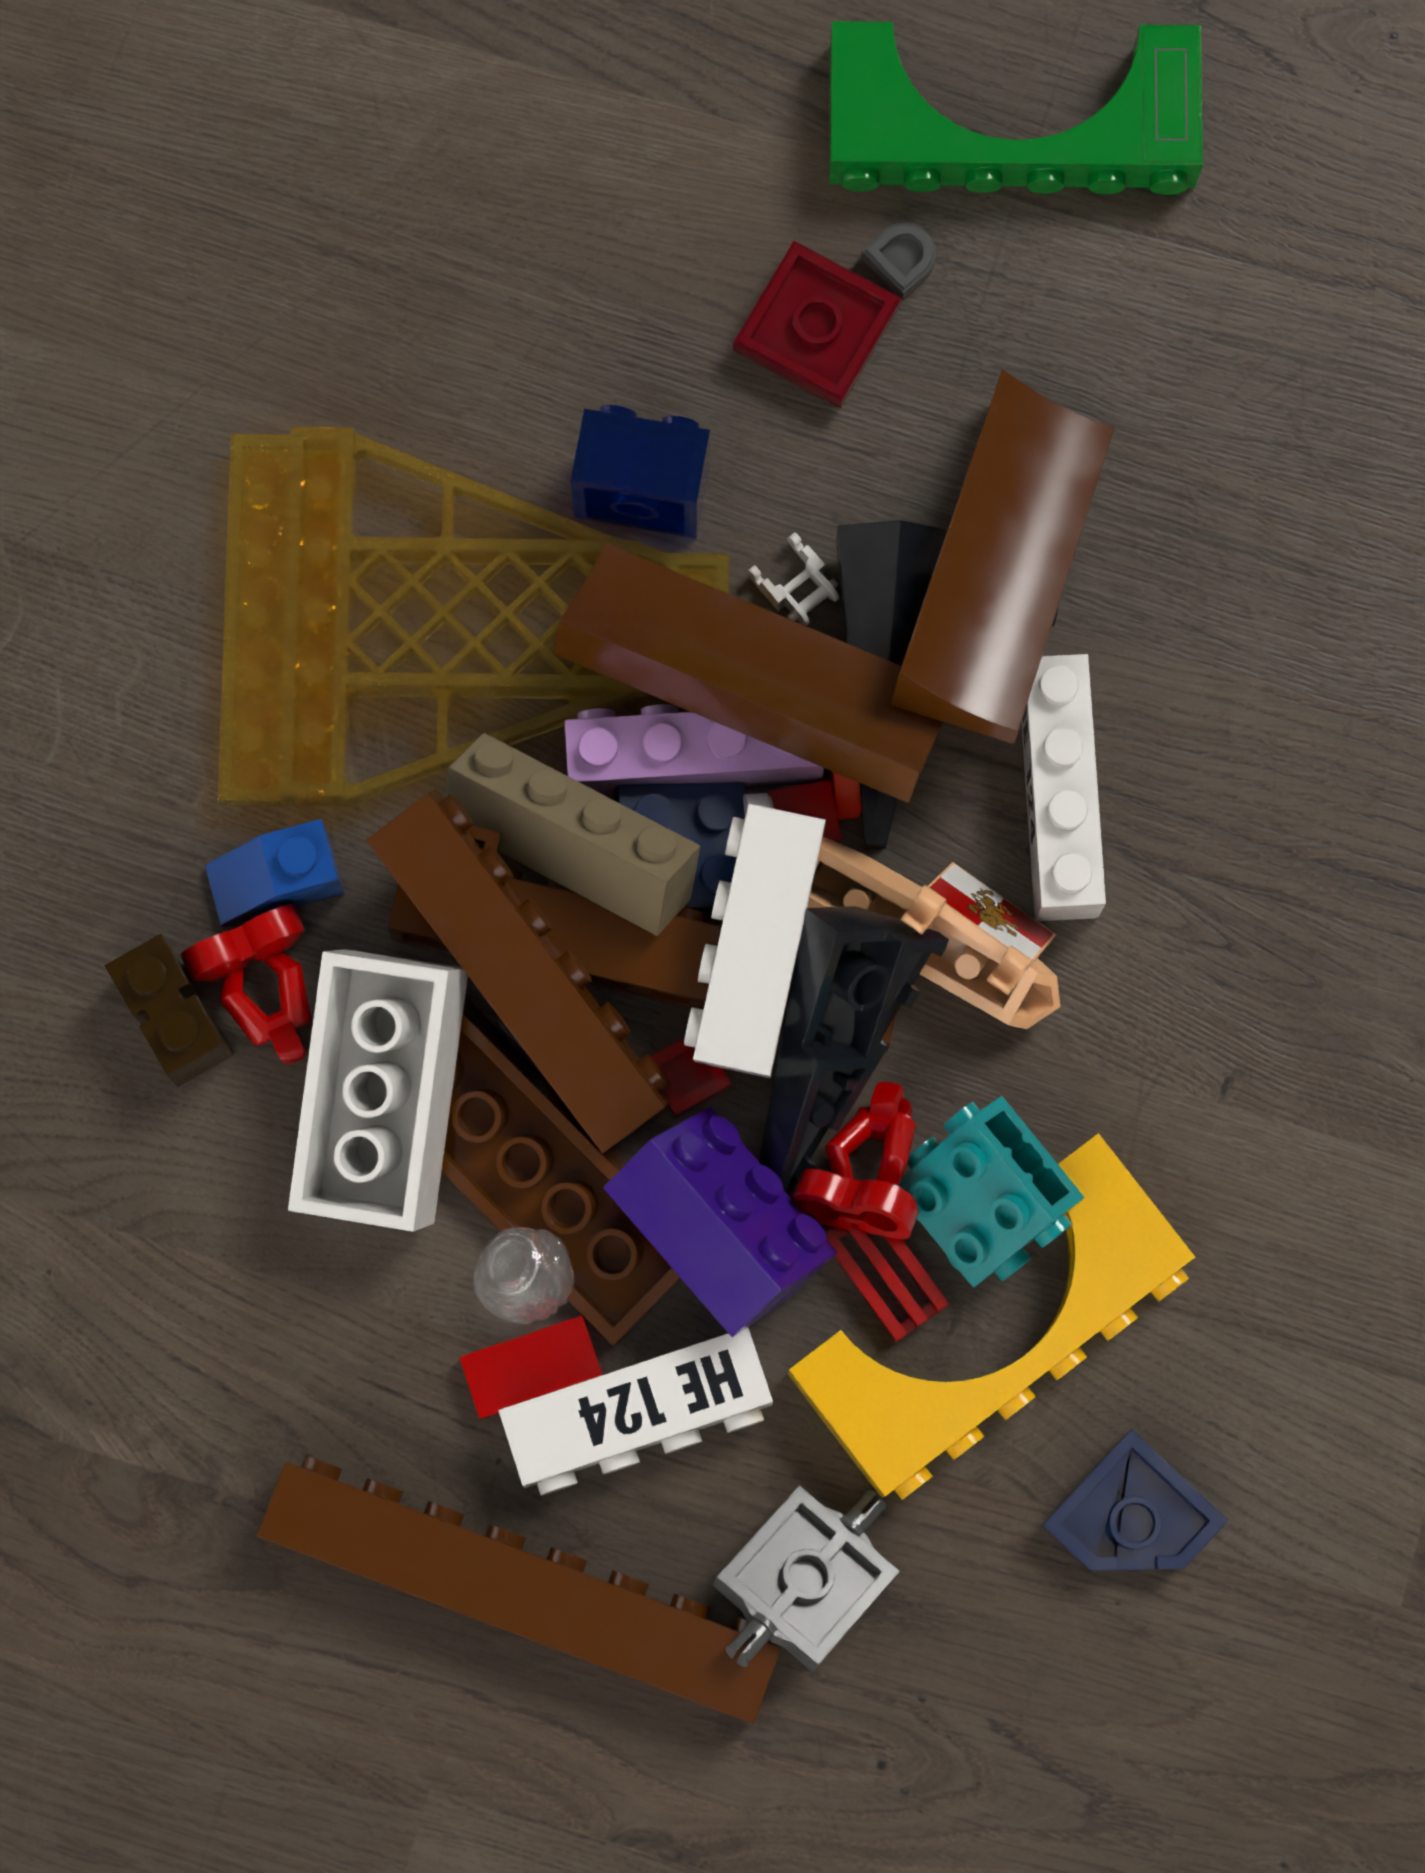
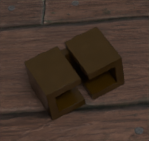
[104,934,233,1087]

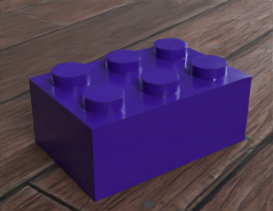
[603,1106,838,1337]

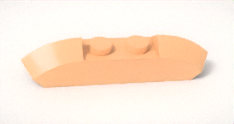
[807,837,1061,1029]

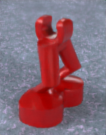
[180,904,312,1064]
[792,1081,919,1239]

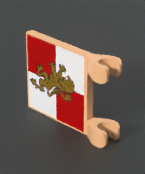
[900,862,1056,995]

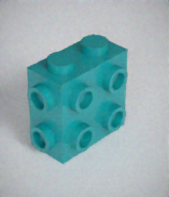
[899,1096,1085,1288]

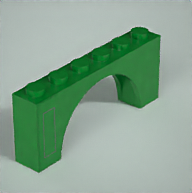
[829,21,1203,195]

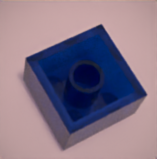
[570,405,710,539]

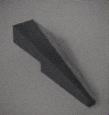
[836,520,947,850]

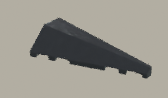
[759,906,949,1196]

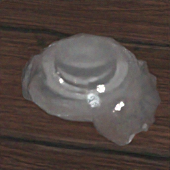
[474,1226,575,1325]

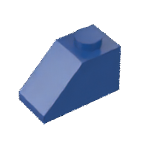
[205,819,345,927]

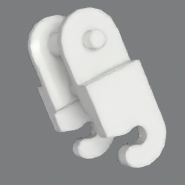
[747,532,839,626]

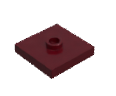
[733,241,902,408]

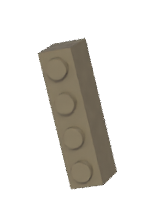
[445,733,700,936]

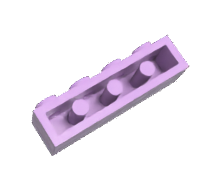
[564,704,824,797]

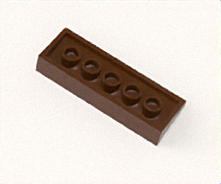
[891,369,1115,744]
[553,543,944,803]
[441,996,682,1346]

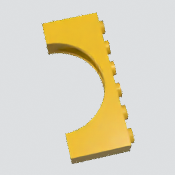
[787,1133,1195,1500]

